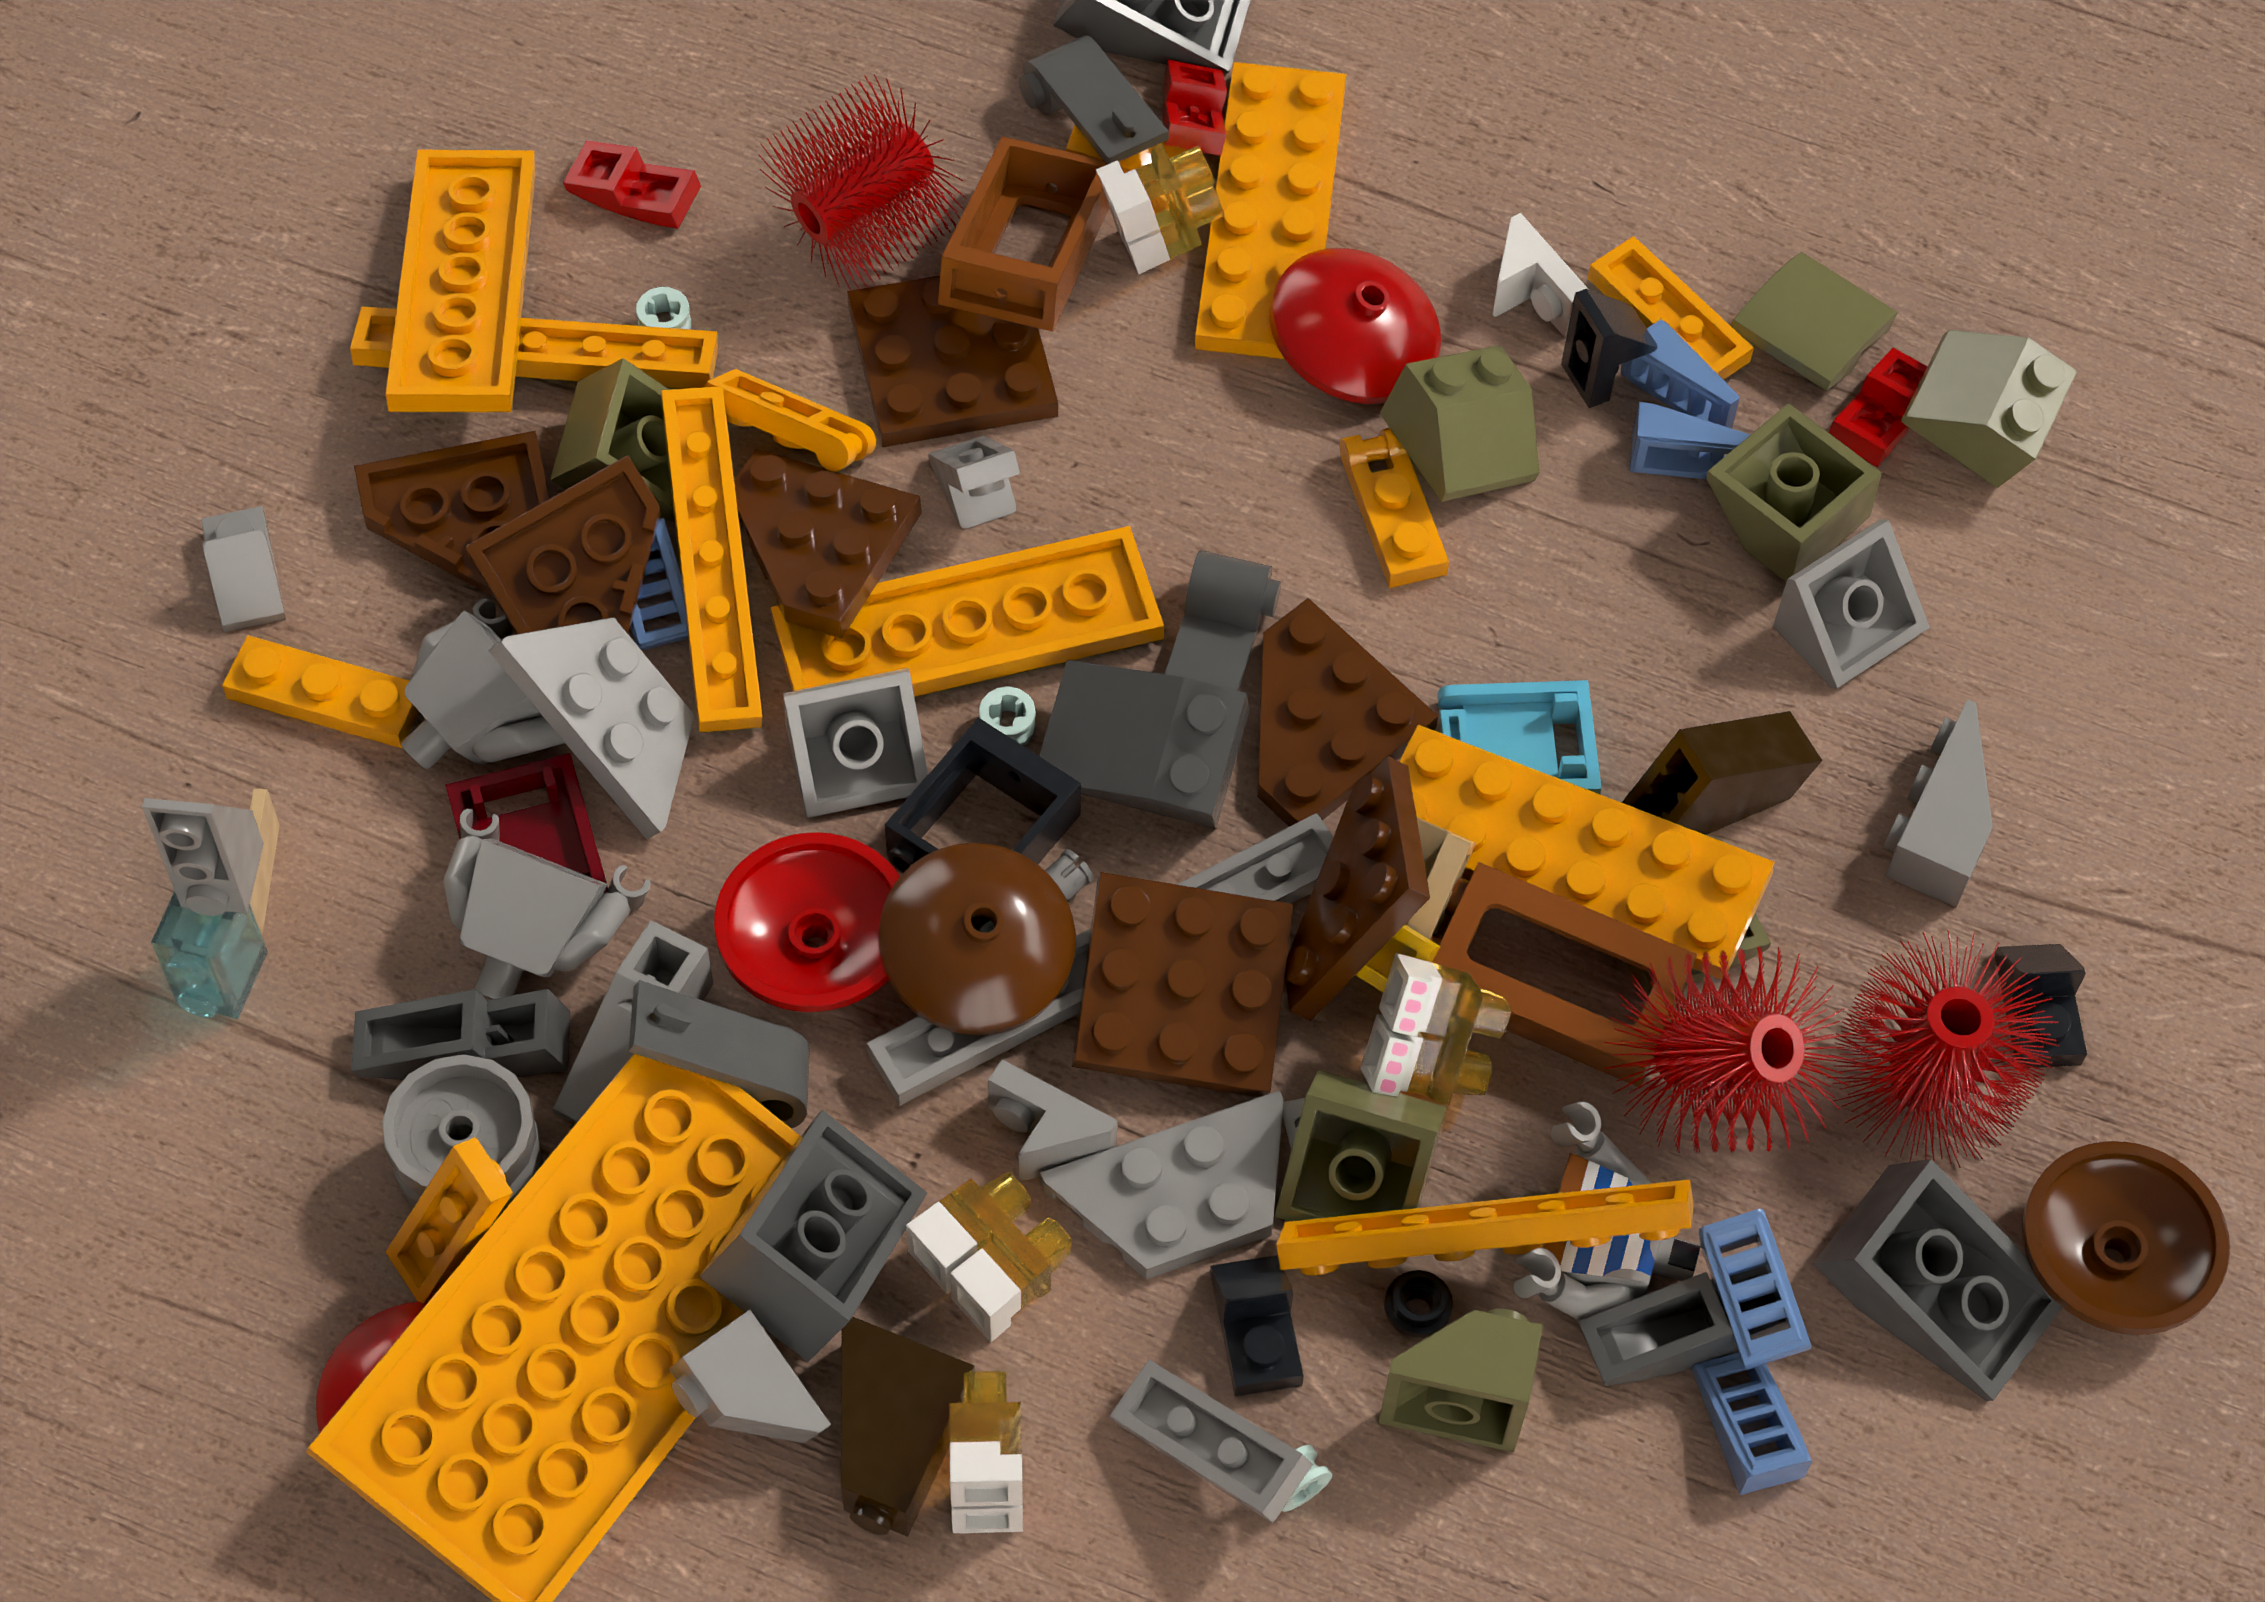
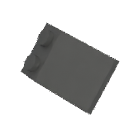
[1053,0,1251,77]
[1040,660,1250,829]
[699,1110,928,1362]
[1813,1159,2062,1401]

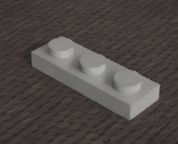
[1110,1359,1313,1523]

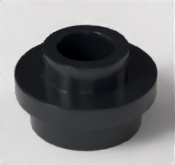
[1384,1270,1453,1338]

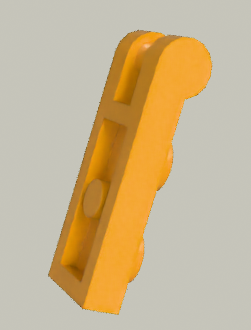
[705,369,876,472]
[1339,428,1449,588]

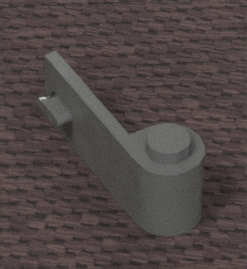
[1019,35,1169,165]
[1165,550,1281,691]
[628,980,810,1129]

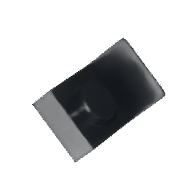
[1561,289,1658,408]
[1994,944,2087,1068]
[1210,1255,1304,1396]

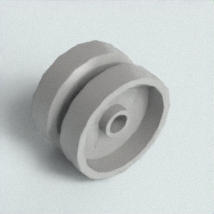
[382,1054,543,1225]

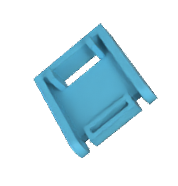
[1437,680,1602,794]

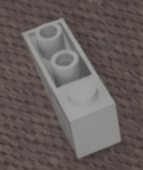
[1883,699,1993,908]
[142,798,264,916]
[553,920,713,1124]

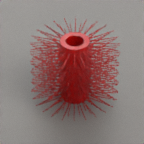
[758,74,967,292]
[1827,929,2059,1168]
[1604,947,1853,1153]

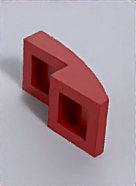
[1163,60,1227,156]
[563,140,701,229]
[1828,347,1927,468]

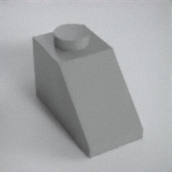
[669,1310,831,1443]

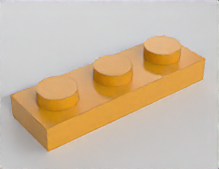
[1587,236,1754,380]
[222,635,419,748]
[385,1137,513,1303]

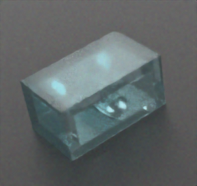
[151,891,268,1019]

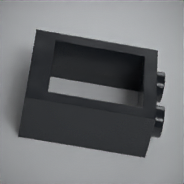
[885,717,1081,922]

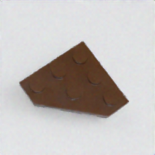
[354,431,550,596]
[734,449,922,639]
[465,455,661,635]
[1257,598,1438,827]
[1284,756,1430,1021]

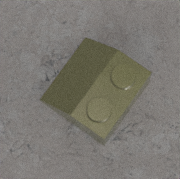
[1901,330,2077,488]
[1380,345,1540,502]
[550,358,675,522]
[1706,403,1882,582]
[1274,1070,1447,1221]
[1378,1309,1543,1452]

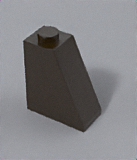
[1621,711,1823,835]
[841,1316,975,1537]

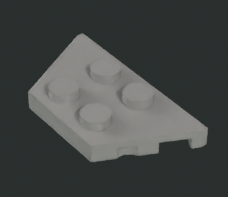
[488,618,694,839]
[1040,1090,1283,1280]

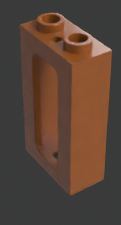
[938,136,1109,332]
[1431,862,1697,1087]

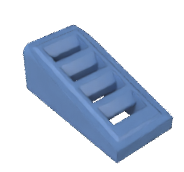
[1621,319,1740,429]
[1630,402,1750,479]
[630,518,688,651]
[1698,1209,1811,1370]
[1692,1352,1812,1495]

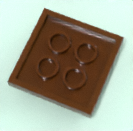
[847,275,1058,448]
[1071,872,1293,1097]

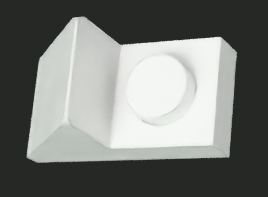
[1492,213,1589,338]

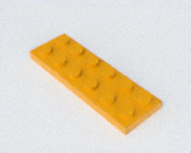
[1195,62,1347,359]
[386,149,536,412]
[771,526,1164,697]
[1399,725,1775,980]

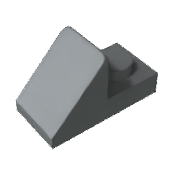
[928,435,1021,528]
[201,506,286,633]
[988,1059,1118,1180]

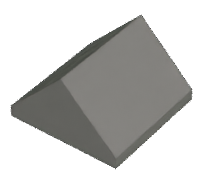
[1773,519,1930,688]
[783,668,928,818]

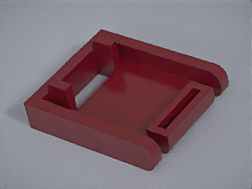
[445,753,608,893]

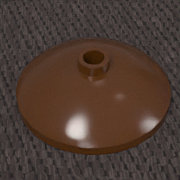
[878,843,1076,1035]
[2022,1141,2230,1335]

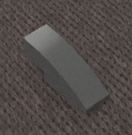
[351,989,570,1080]
[1578,1265,1788,1387]

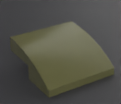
[1731,252,1898,391]

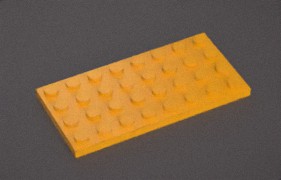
[306,1054,801,1602]

